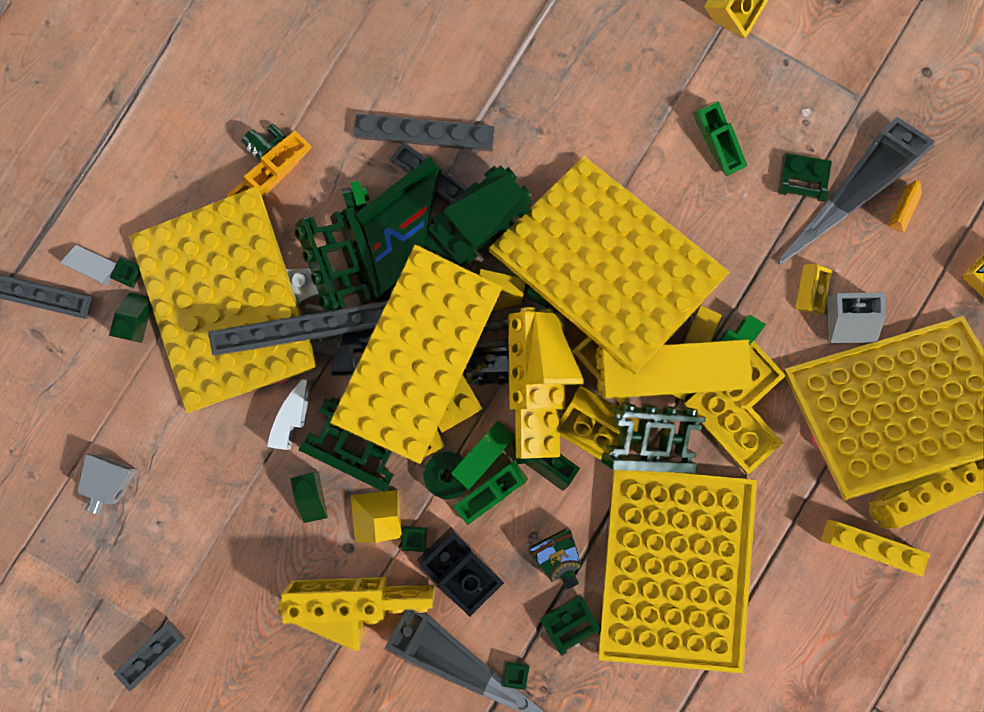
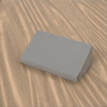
[61,245,117,285]

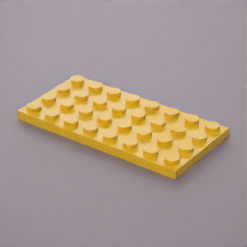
[330,245,503,464]

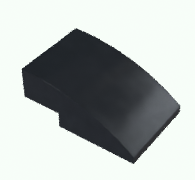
[417,527,504,617]

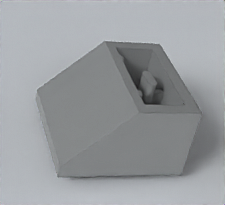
[827,293,886,343]

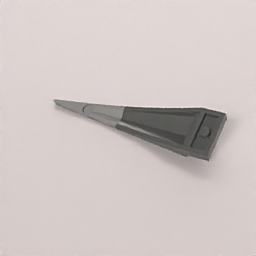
[779,117,935,265]
[384,609,544,712]

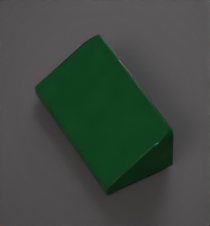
[526,454,580,491]

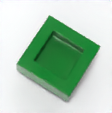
[350,180,370,210]

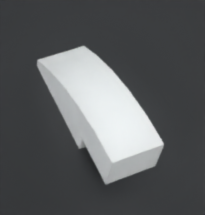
[267,379,312,450]

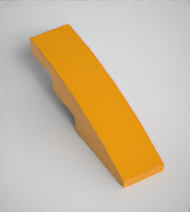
[226,131,312,198]

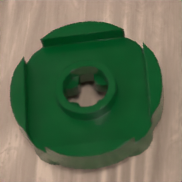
[423,451,467,500]

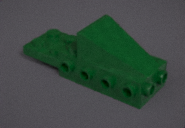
[424,165,533,266]

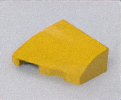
[479,269,526,311]

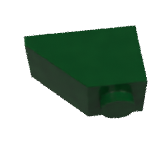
[109,292,151,343]
[290,471,328,523]

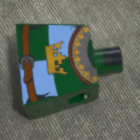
[528,527,582,589]

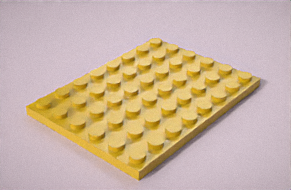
[489,156,730,375]
[129,187,319,413]
[784,316,984,500]
[598,470,757,674]

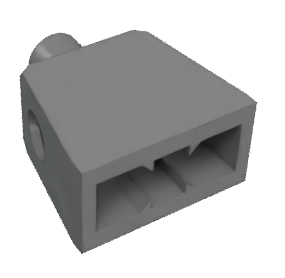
[78,454,137,514]

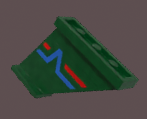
[355,157,442,299]

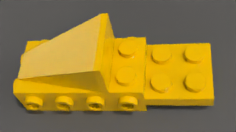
[508,307,583,458]
[868,461,984,528]
[278,577,435,651]

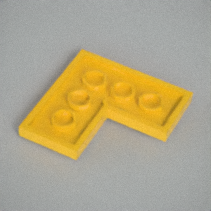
[683,341,786,475]

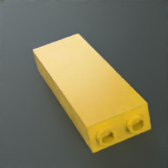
[596,340,753,399]

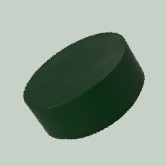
[342,187,357,210]

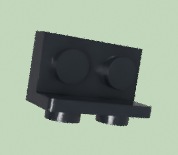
[467,347,509,386]

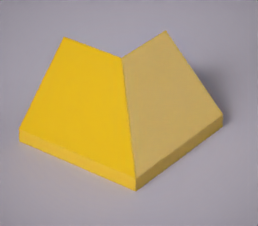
[350,490,402,543]

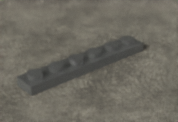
[354,113,495,152]

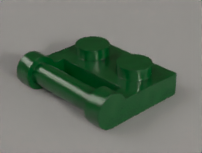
[778,153,832,202]
[540,594,601,656]

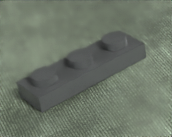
[114,621,186,692]

